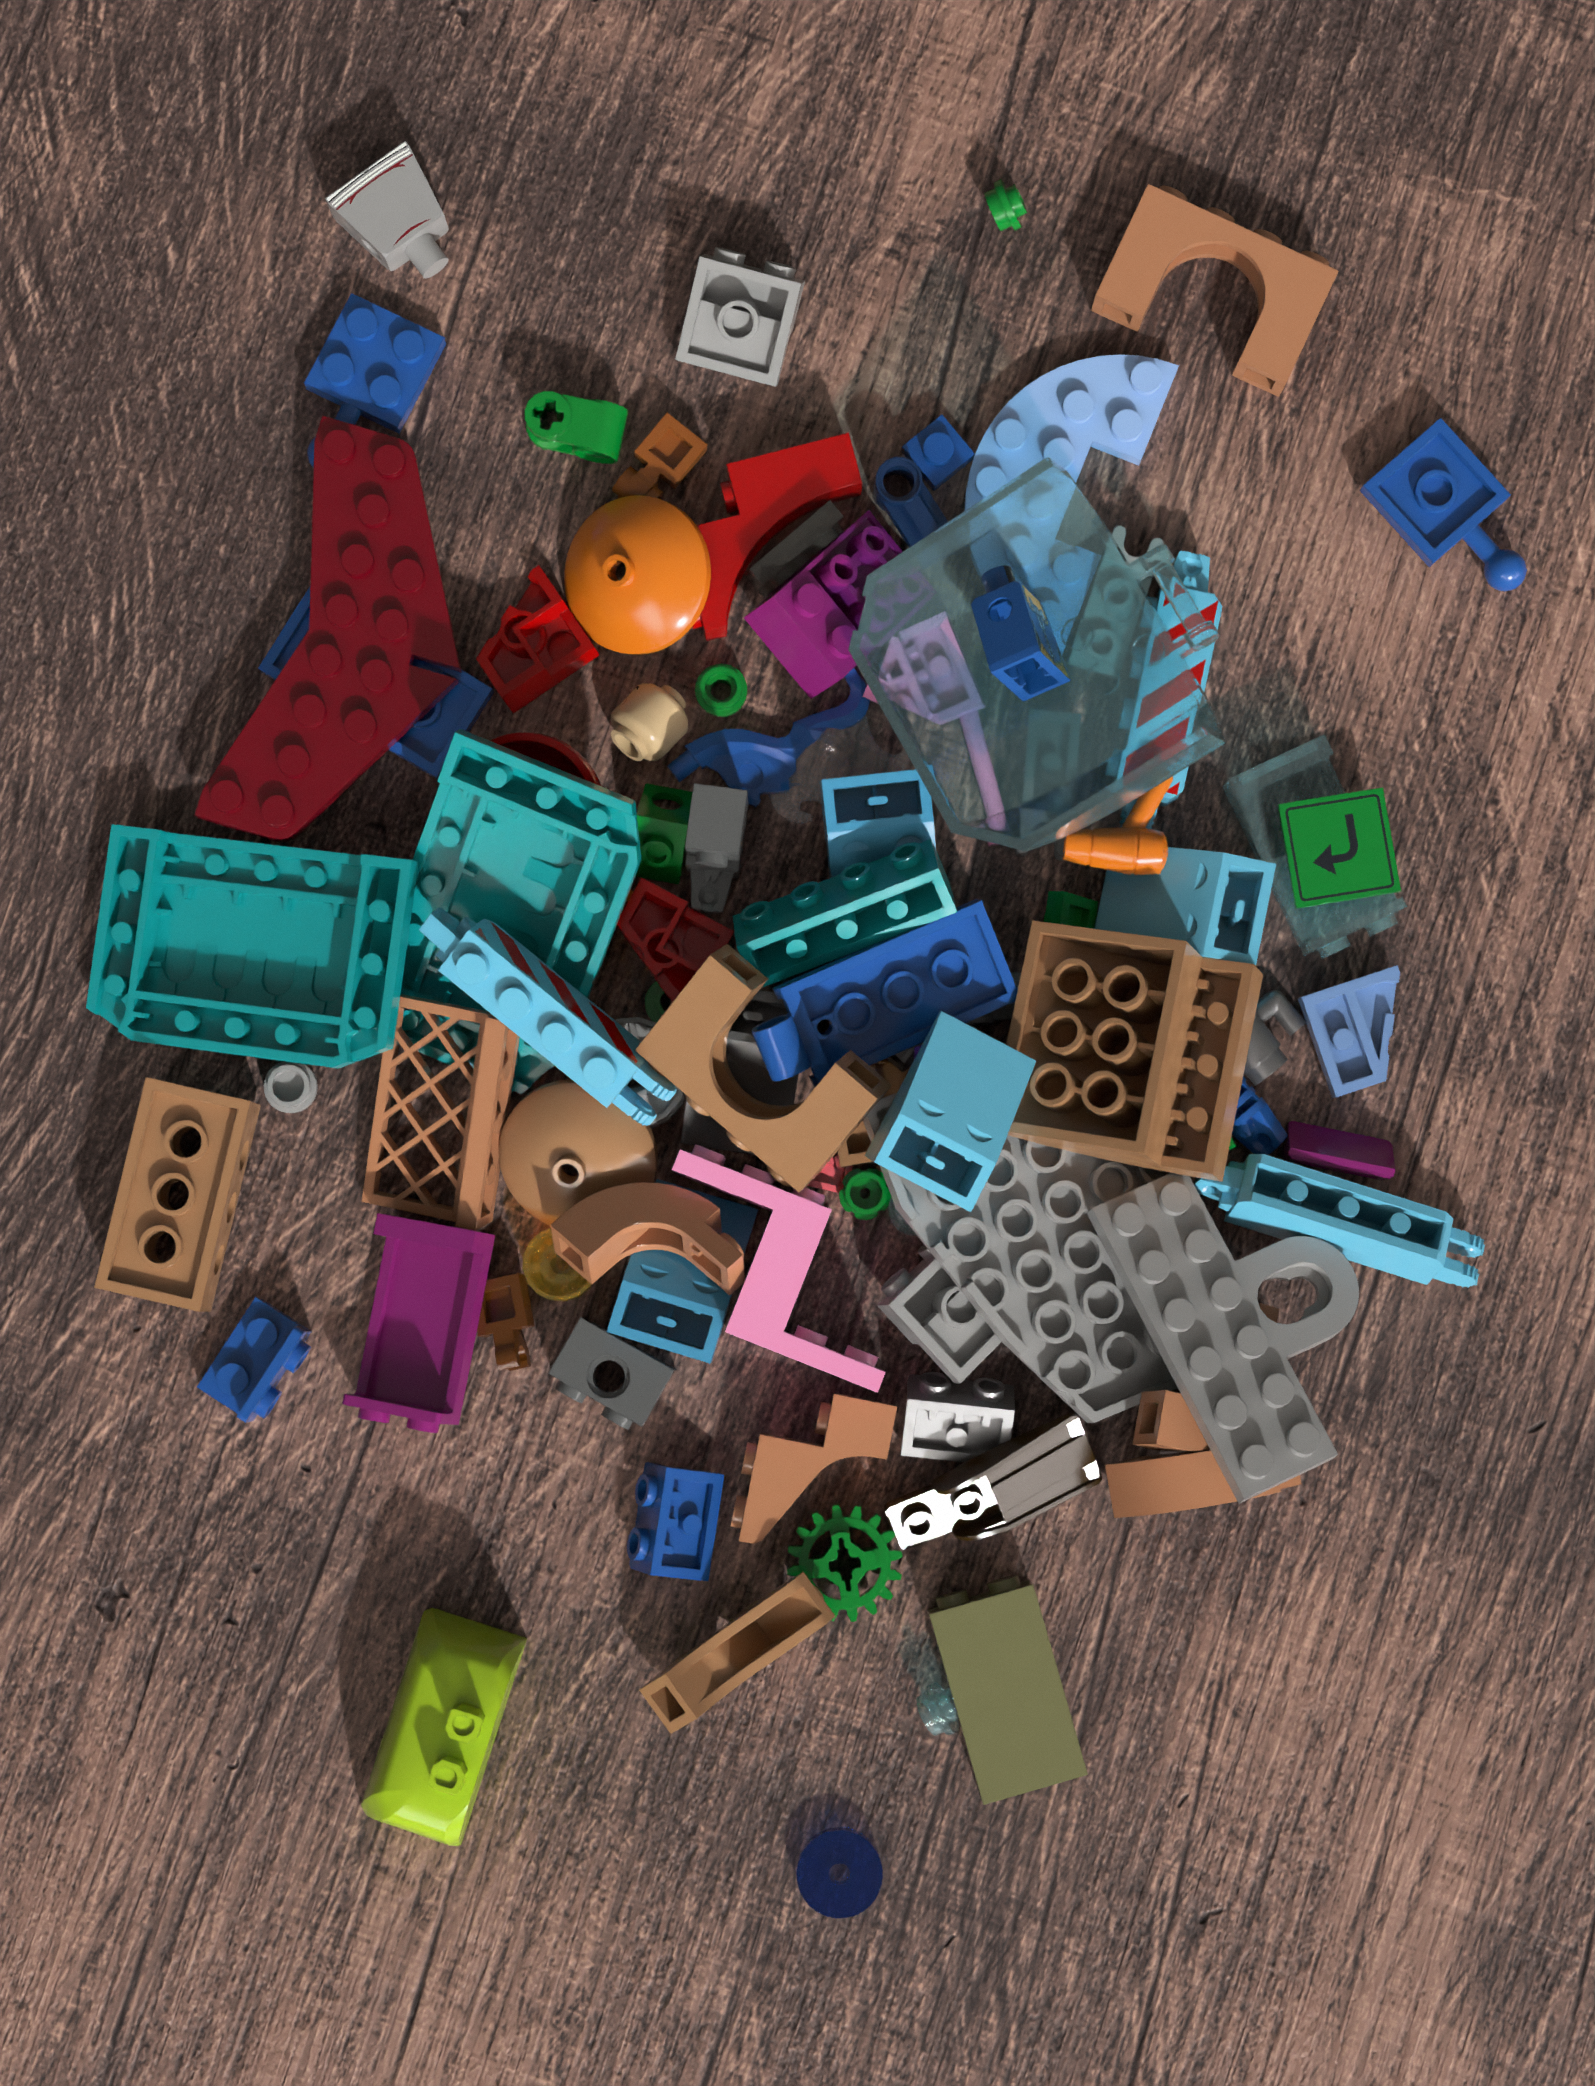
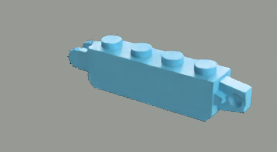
[1194,1154,1485,1288]

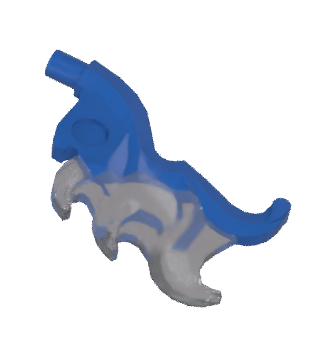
[667,668,911,824]

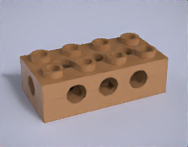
[94,1077,261,1312]

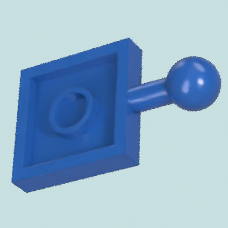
[304,293,446,468]
[1359,418,1527,591]

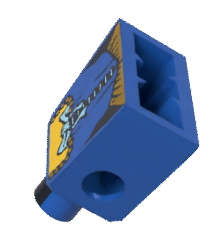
[971,565,1071,701]

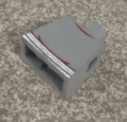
[325,141,449,279]

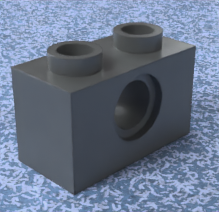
[548,1317,676,1430]

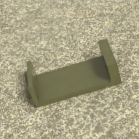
[927,1575,1088,1805]

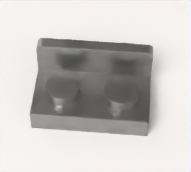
[901,1372,1015,1462]

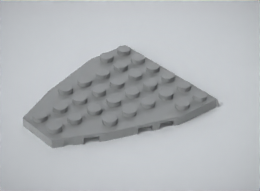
[863,1093,1178,1423]

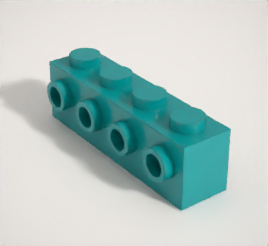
[733,839,957,988]

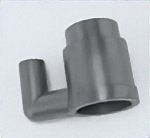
[1244,990,1306,1086]

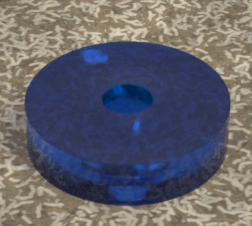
[797,1827,883,1918]

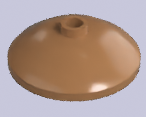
[499,1079,658,1226]

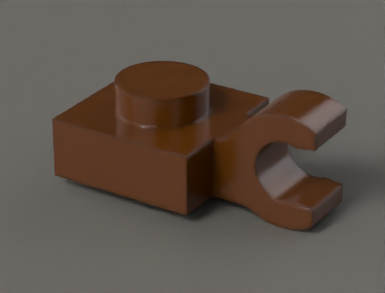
[477,1273,535,1371]

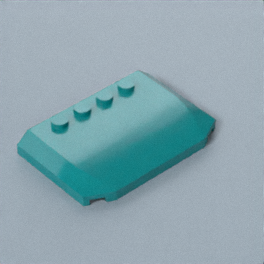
[401,729,642,1094]
[86,824,419,1068]

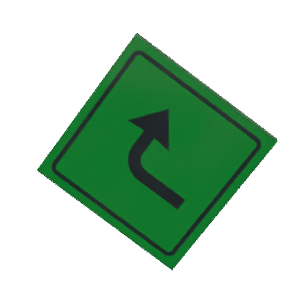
[1277,787,1401,909]

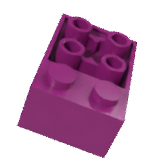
[744,510,935,699]

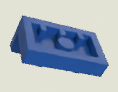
[197,1297,312,1423]
[627,1462,724,1581]

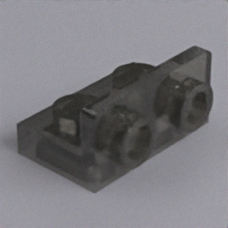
[744,500,844,599]

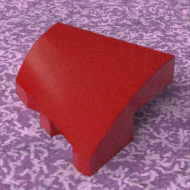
[476,565,600,714]

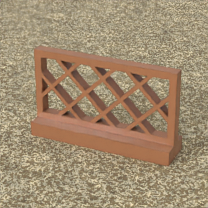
[362,994,520,1231]

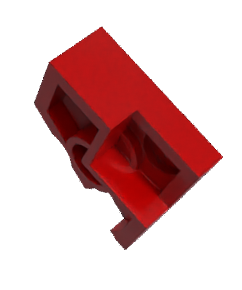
[616,877,734,1003]

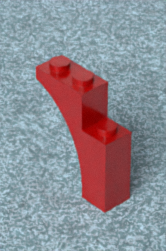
[692,432,862,641]

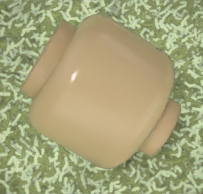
[611,683,688,761]

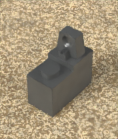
[685,783,749,914]

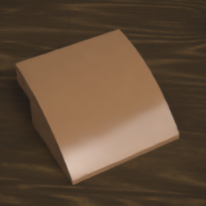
[1006,920,1263,1182]

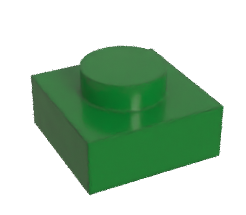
[1044,891,1098,929]

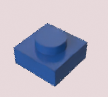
[901,415,975,491]

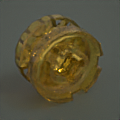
[522,1228,594,1301]

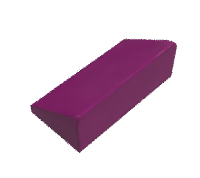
[1281,1121,1395,1181]

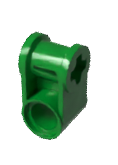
[525,391,628,464]

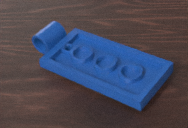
[751,899,1018,1087]

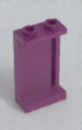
[342,1213,495,1433]

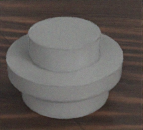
[264,1061,318,1113]

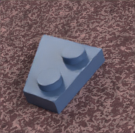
[1298,965,1400,1099]

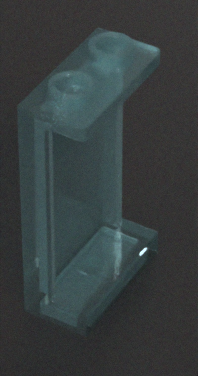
[1222,734,1407,959]

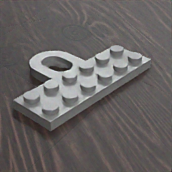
[1087,1173,1359,1504]

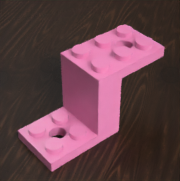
[672,1144,886,1393]

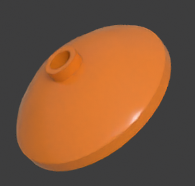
[564,495,711,655]

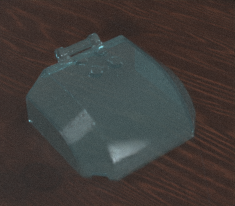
[848,457,1226,852]

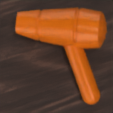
[1063,767,1173,875]

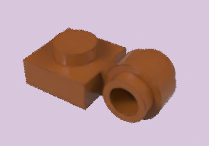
[612,412,708,499]

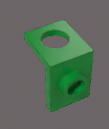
[636,783,693,884]

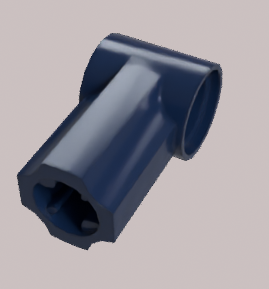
[872,457,959,565]

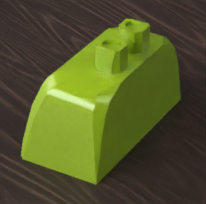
[361,1608,527,1846]

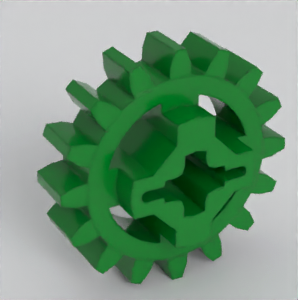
[787,1503,903,1622]

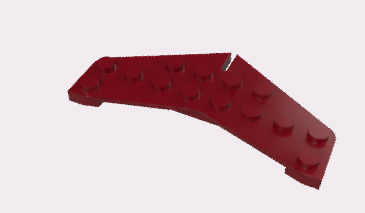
[195,416,462,842]

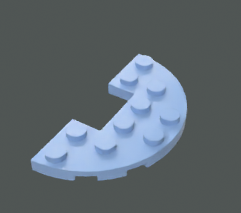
[964,354,1179,656]

